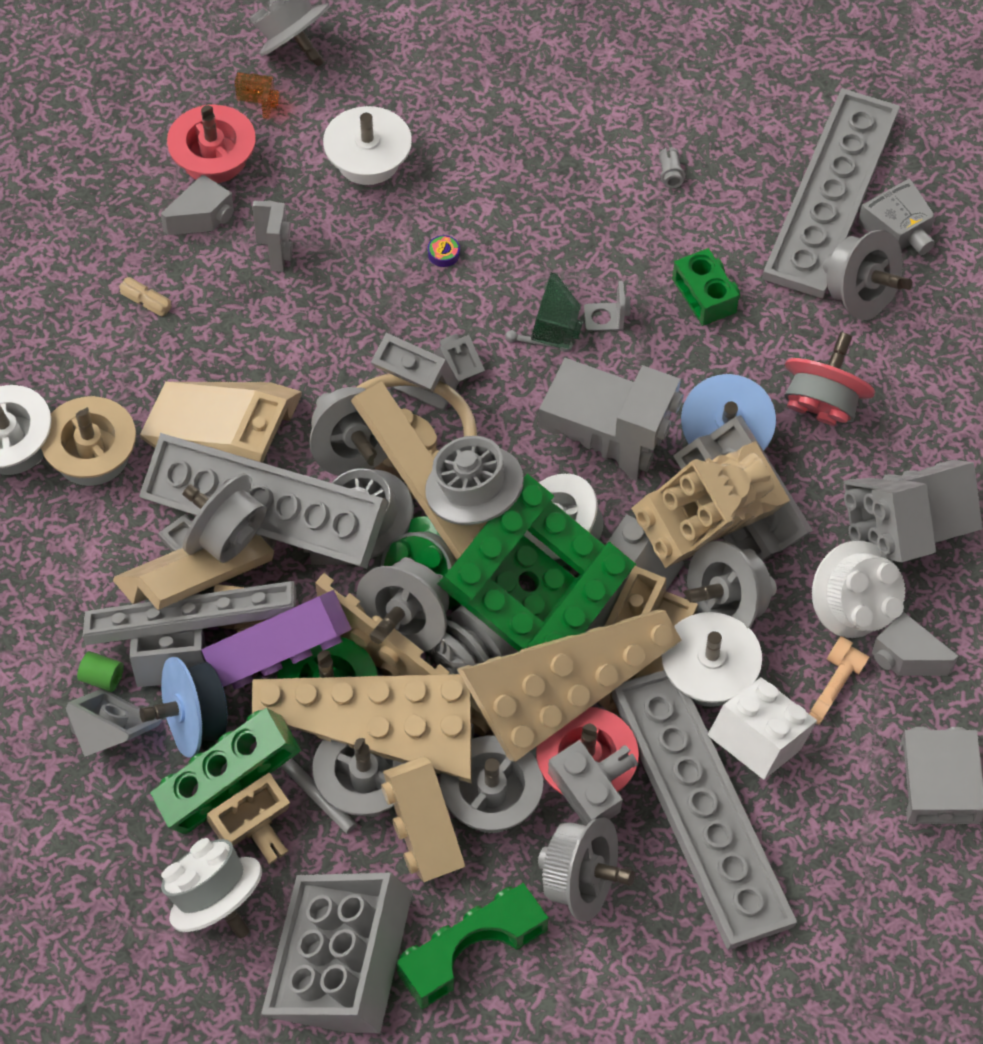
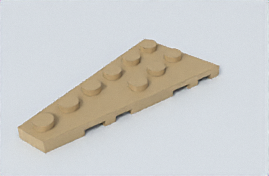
[315,573,495,736]
[457,609,682,762]
[252,674,472,784]

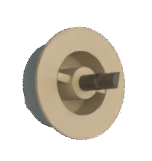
[41,396,136,486]

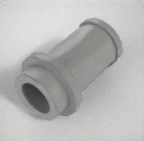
[659,147,685,188]

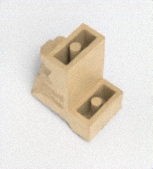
[631,441,790,568]

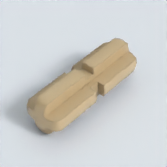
[119,277,172,316]

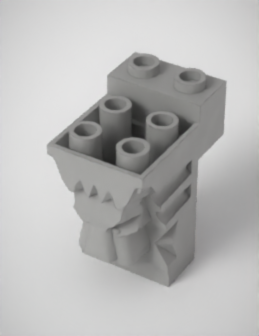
[538,358,684,481]
[844,460,983,562]

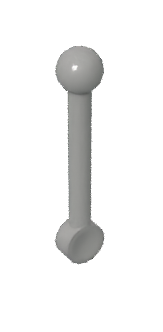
[505,330,573,352]

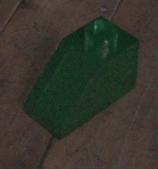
[531,272,584,349]

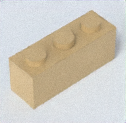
[381,756,466,882]

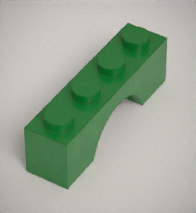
[397,883,549,1010]

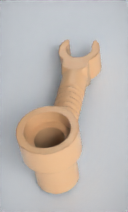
[810,636,870,725]

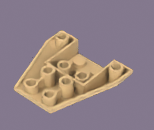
[140,382,302,463]

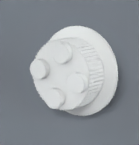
[812,540,906,638]

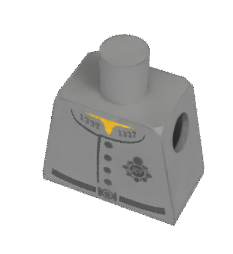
[858,179,935,255]

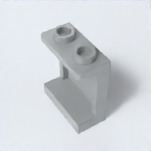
[371,333,459,411]
[900,727,983,824]

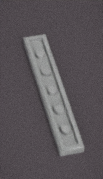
[83,581,296,645]

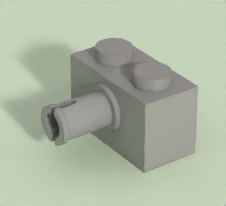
[548,740,638,826]

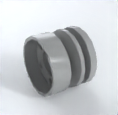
[428,605,518,674]

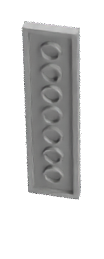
[762,88,900,299]
[139,433,389,569]
[612,670,797,950]

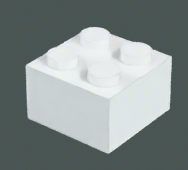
[708,677,817,780]

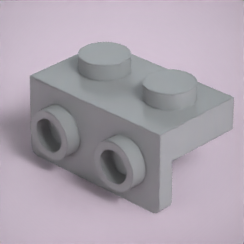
[252,201,293,272]

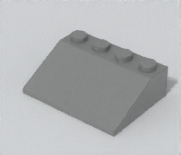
[261,872,413,1033]

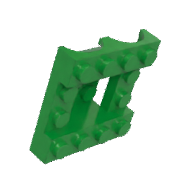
[437,473,636,652]

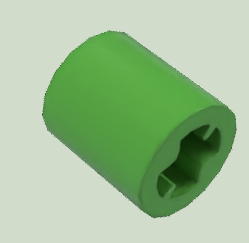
[77,651,124,692]

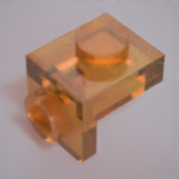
[234,72,279,119]

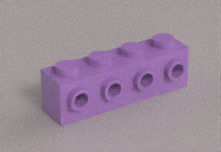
[201,590,352,690]

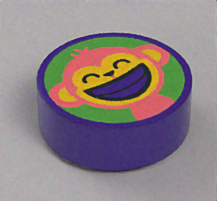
[428,235,460,267]

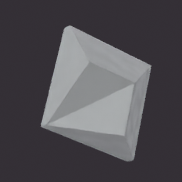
[66,689,162,757]

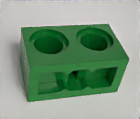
[672,248,741,326]

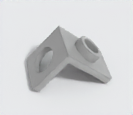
[584,281,630,332]

